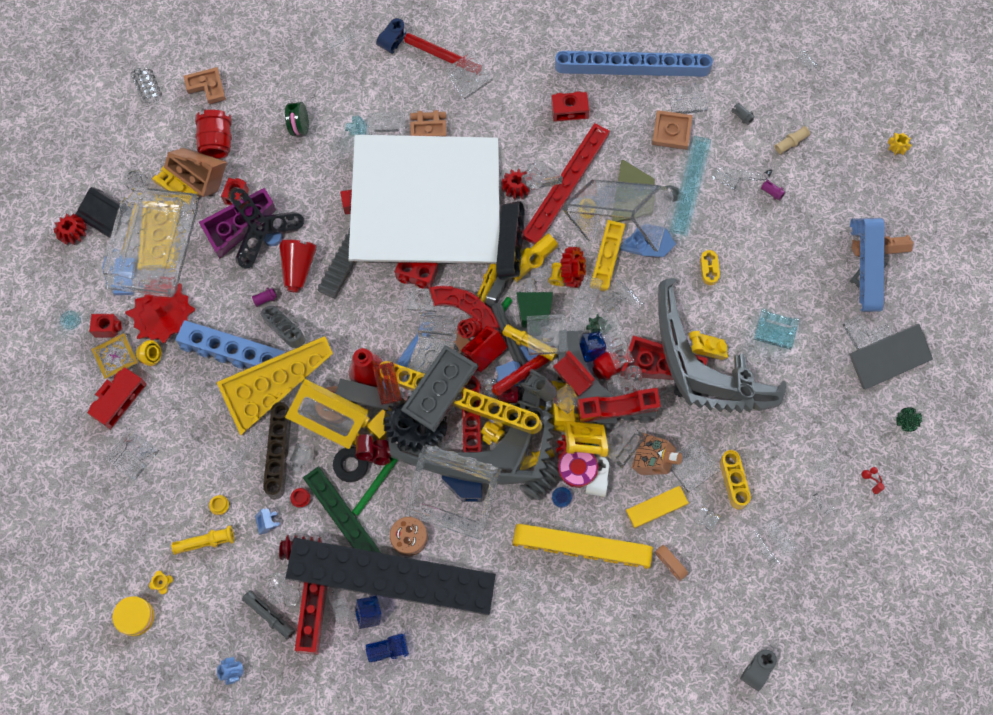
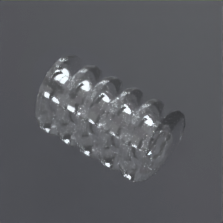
[130,67,162,107]

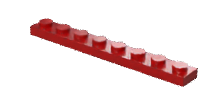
[523,123,610,245]

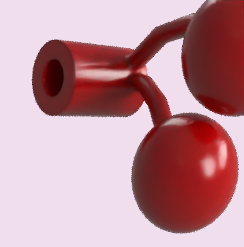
[861,467,885,494]

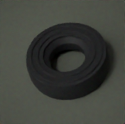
[333,447,368,482]

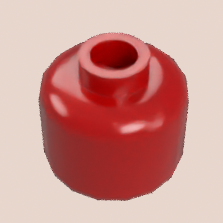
[592,352,621,380]

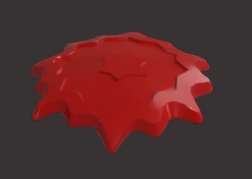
[125,283,195,343]

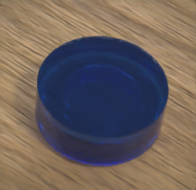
[552,487,572,508]

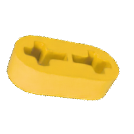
[700,250,720,286]

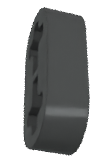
[485,277,509,307]

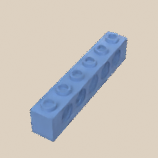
[175,320,285,369]

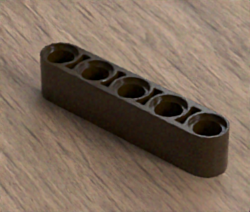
[263,402,291,499]

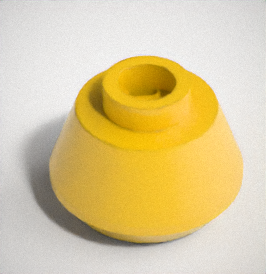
[136,340,162,366]

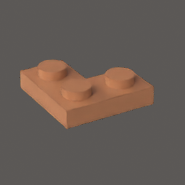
[183,67,226,104]

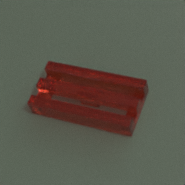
[373,362,402,405]

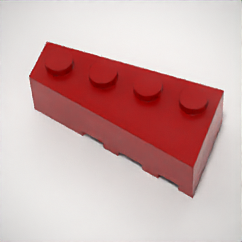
[621,335,708,380]

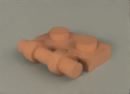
[410,110,447,137]

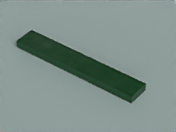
[302,466,381,553]

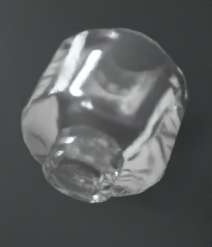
[286,442,315,473]

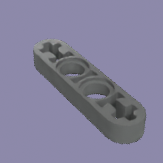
[260,306,306,348]

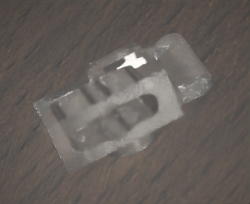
[329,587,355,625]

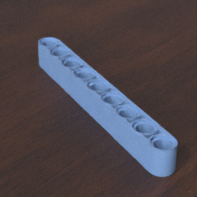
[555,51,713,77]

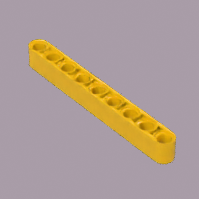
[378,361,542,434]

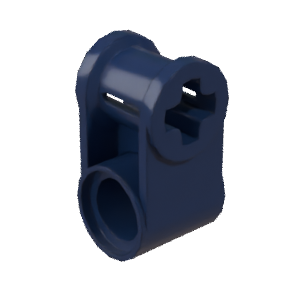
[376,18,406,54]

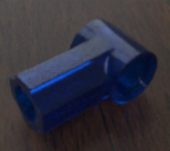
[366,634,409,663]

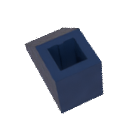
[442,475,482,502]

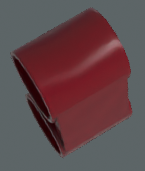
[355,434,407,465]

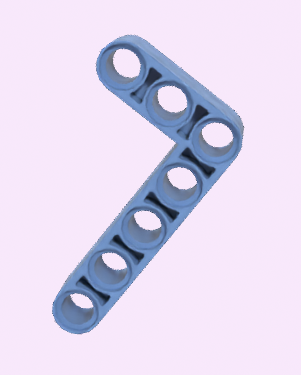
[850,218,885,312]

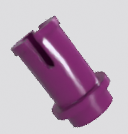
[761,179,785,201]
[252,287,277,307]

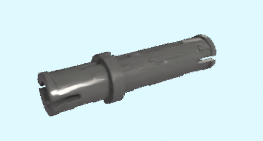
[242,590,296,640]

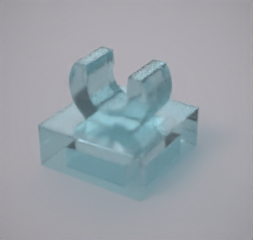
[345,115,367,136]

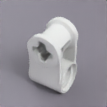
[586,457,609,497]

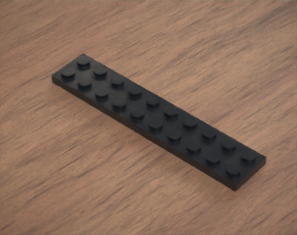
[285,537,496,615]

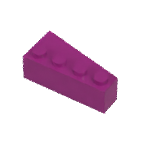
[199,188,276,259]

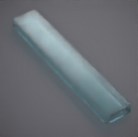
[669,135,712,236]

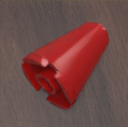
[279,240,317,293]
[349,348,387,387]

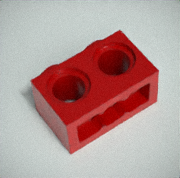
[394,262,438,290]

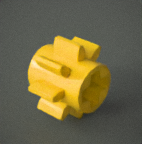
[887,133,912,155]
[481,421,505,445]

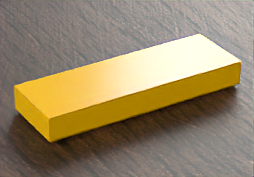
[626,486,689,529]

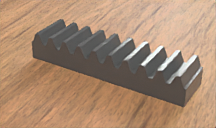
[318,228,355,299]

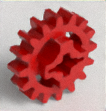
[560,247,586,288]

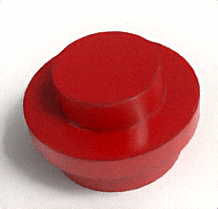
[290,488,311,508]

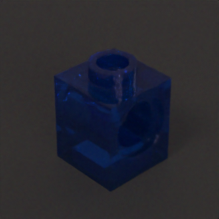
[579,331,607,362]
[355,596,382,629]

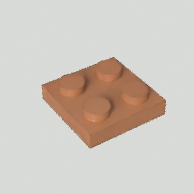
[652,110,693,150]

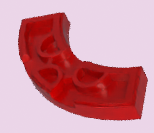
[429,286,500,330]

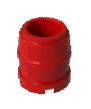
[195,109,232,159]

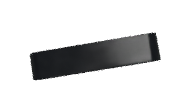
[496,201,525,280]

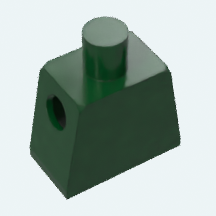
[517,292,553,337]

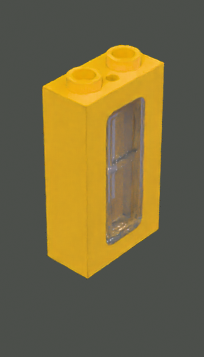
[285,379,369,449]

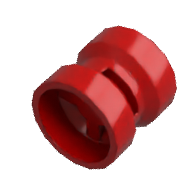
[457,317,482,339]

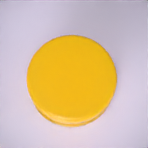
[112,596,154,636]

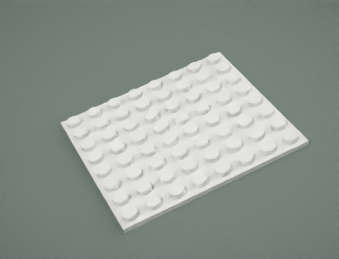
[349,135,499,264]

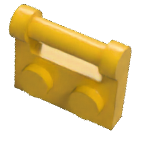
[564,421,608,457]

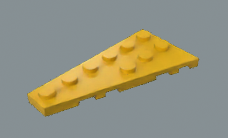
[216,336,333,436]

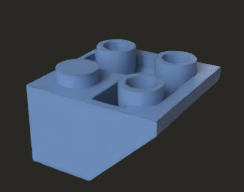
[619,223,676,257]

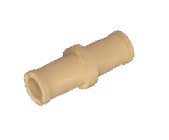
[774,126,811,155]

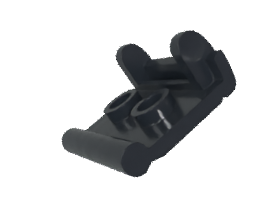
[75,187,129,238]

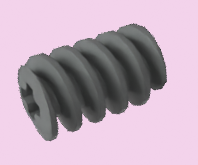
[519,459,561,501]

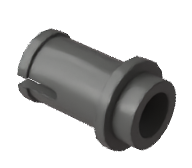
[731,103,755,125]

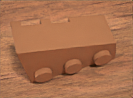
[164,148,227,197]

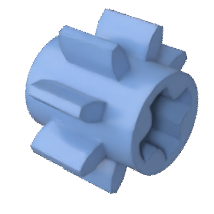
[217,657,243,685]

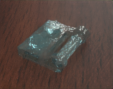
[753,308,799,350]

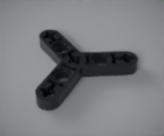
[228,187,304,269]

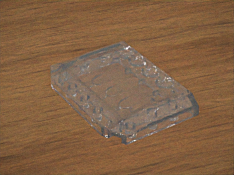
[102,187,198,297]

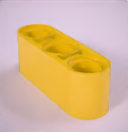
[720,450,751,510]

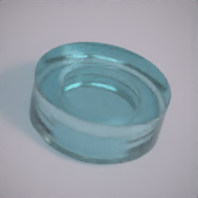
[60,311,80,330]

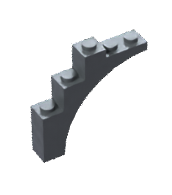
[557,331,656,430]

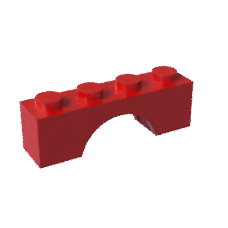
[577,388,661,423]

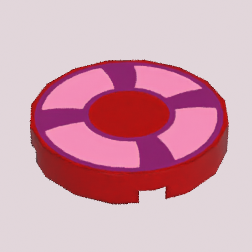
[558,452,598,488]

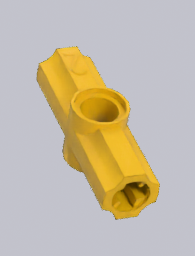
[512,233,559,282]

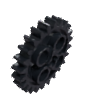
[383,396,448,452]

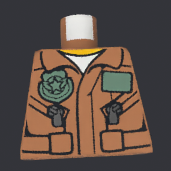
[631,433,682,475]

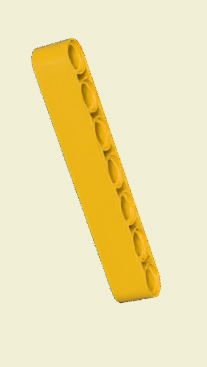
[512,524,653,569]

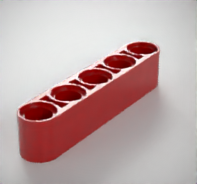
[462,376,482,470]

